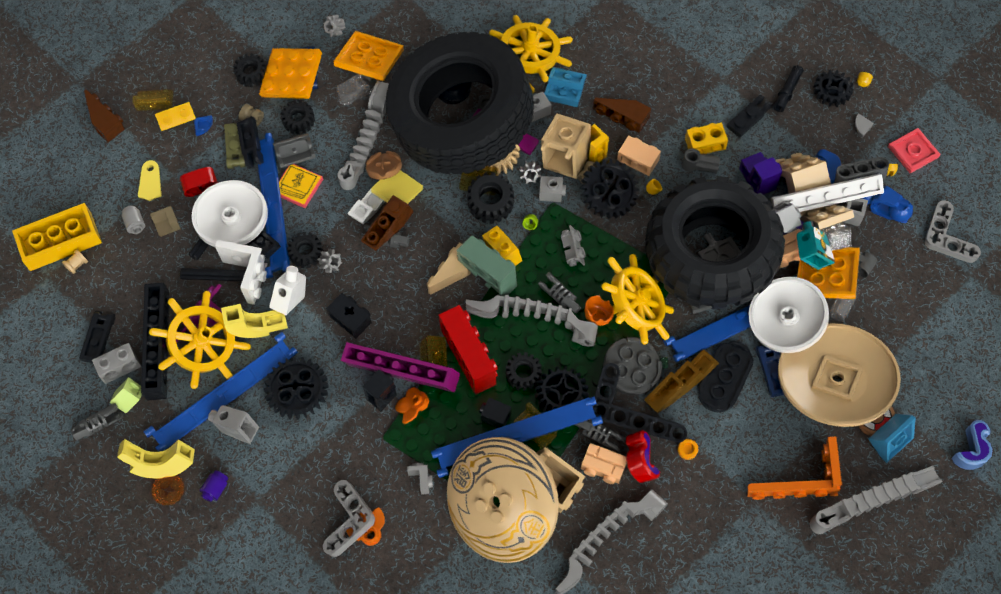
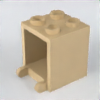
[541,114,591,179]
[536,447,585,513]

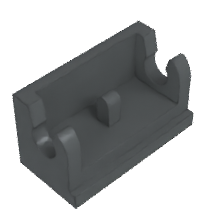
[273,133,316,168]

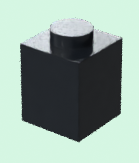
[479,397,511,428]

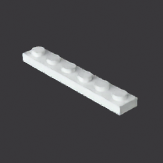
[771,173,884,212]

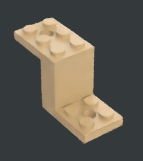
[775,153,854,230]

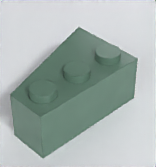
[456,235,517,296]

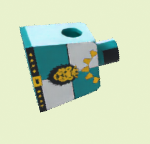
[796,221,835,270]

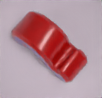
[625,430,660,483]

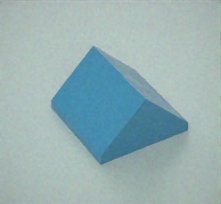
[868,414,916,463]

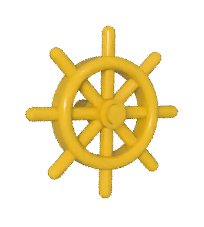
[489,15,573,82]
[601,254,674,345]
[149,291,251,389]

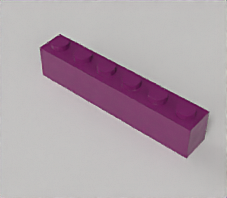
[341,342,460,393]

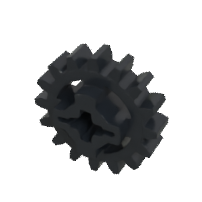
[813,70,854,107]

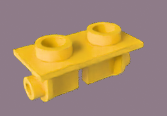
[155,102,196,131]

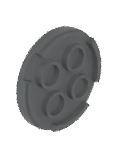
[603,337,662,396]

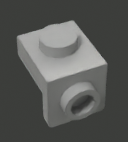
[407,463,433,495]

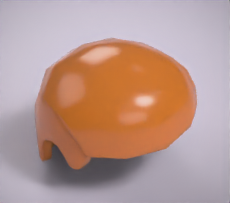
[584,295,614,326]

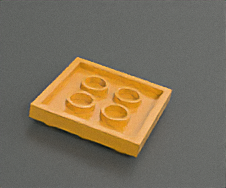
[334,31,404,81]
[259,48,322,99]
[797,247,860,299]

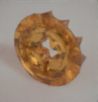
[152,475,185,506]

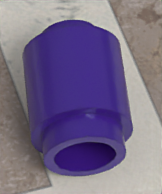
[200,470,229,502]

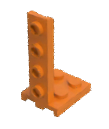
[747,437,842,500]

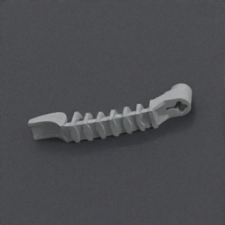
[338,81,389,190]
[466,295,598,347]
[810,466,943,534]
[555,489,668,594]

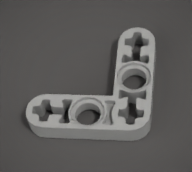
[924,200,981,263]
[323,480,375,557]

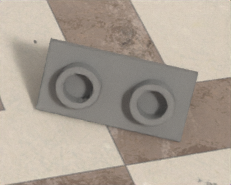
[561,225,586,267]

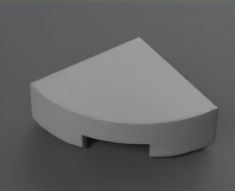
[855,114,874,138]

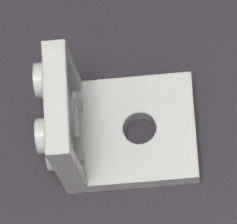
[215,240,268,305]

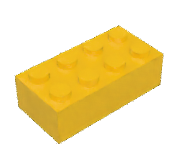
[12,203,102,271]

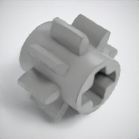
[323,14,345,37]
[519,160,541,184]
[317,249,342,273]

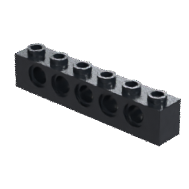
[141,283,169,401]

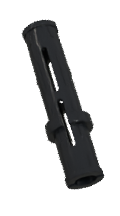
[773,65,804,112]

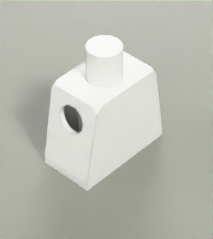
[269,266,306,315]

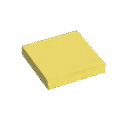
[371,170,423,204]

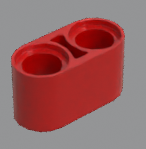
[180,167,218,197]

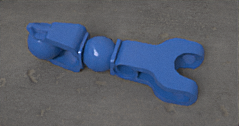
[815,149,913,223]

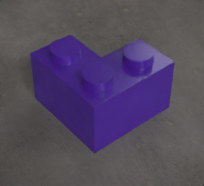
[739,152,782,195]

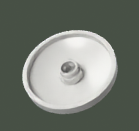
[192,180,268,247]
[749,277,829,353]

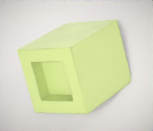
[110,377,142,413]

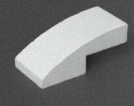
[348,189,385,224]

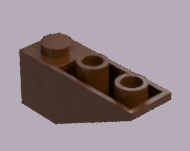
[84,89,125,143]
[593,98,652,133]
[361,195,414,251]

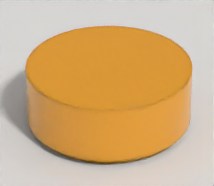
[678,439,698,460]

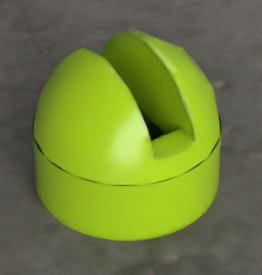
[523,214,538,230]

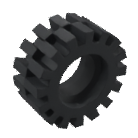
[233,53,266,87]
[281,100,315,135]
[287,232,323,268]
[506,352,541,391]

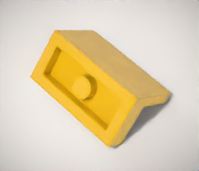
[589,124,609,163]

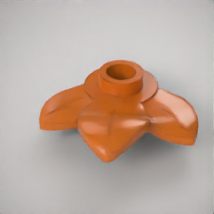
[395,387,429,424]
[346,507,385,546]

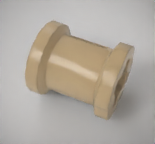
[62,250,88,275]

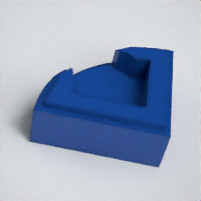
[194,115,213,136]

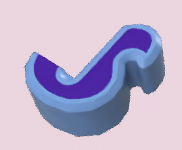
[952,420,993,470]

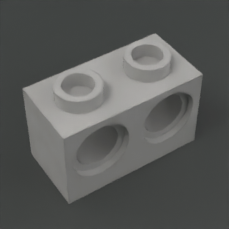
[92,343,141,384]

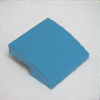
[544,67,587,107]

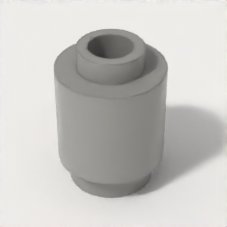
[122,206,145,234]

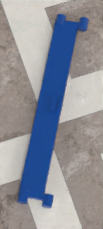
[258,133,290,278]
[663,276,797,362]
[143,332,298,452]
[431,397,603,478]

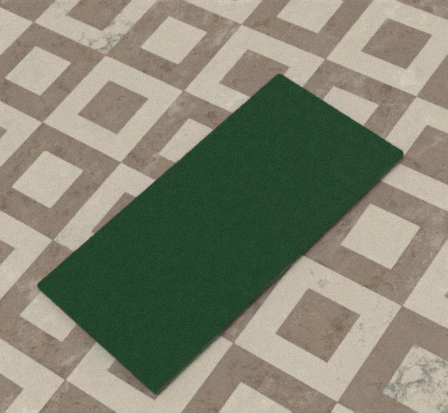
[383,203,669,507]

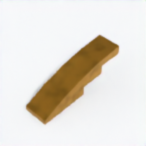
[644,349,719,413]

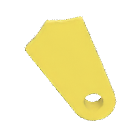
[138,160,161,201]

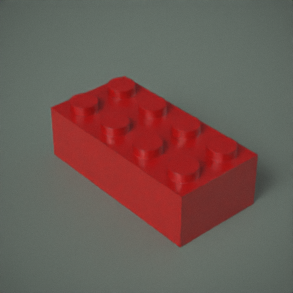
[439,305,498,395]

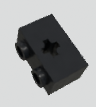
[326,293,372,339]
[362,370,397,412]

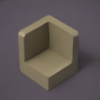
[150,206,181,237]

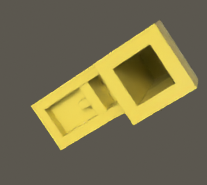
[221,304,288,338]
[117,439,195,479]

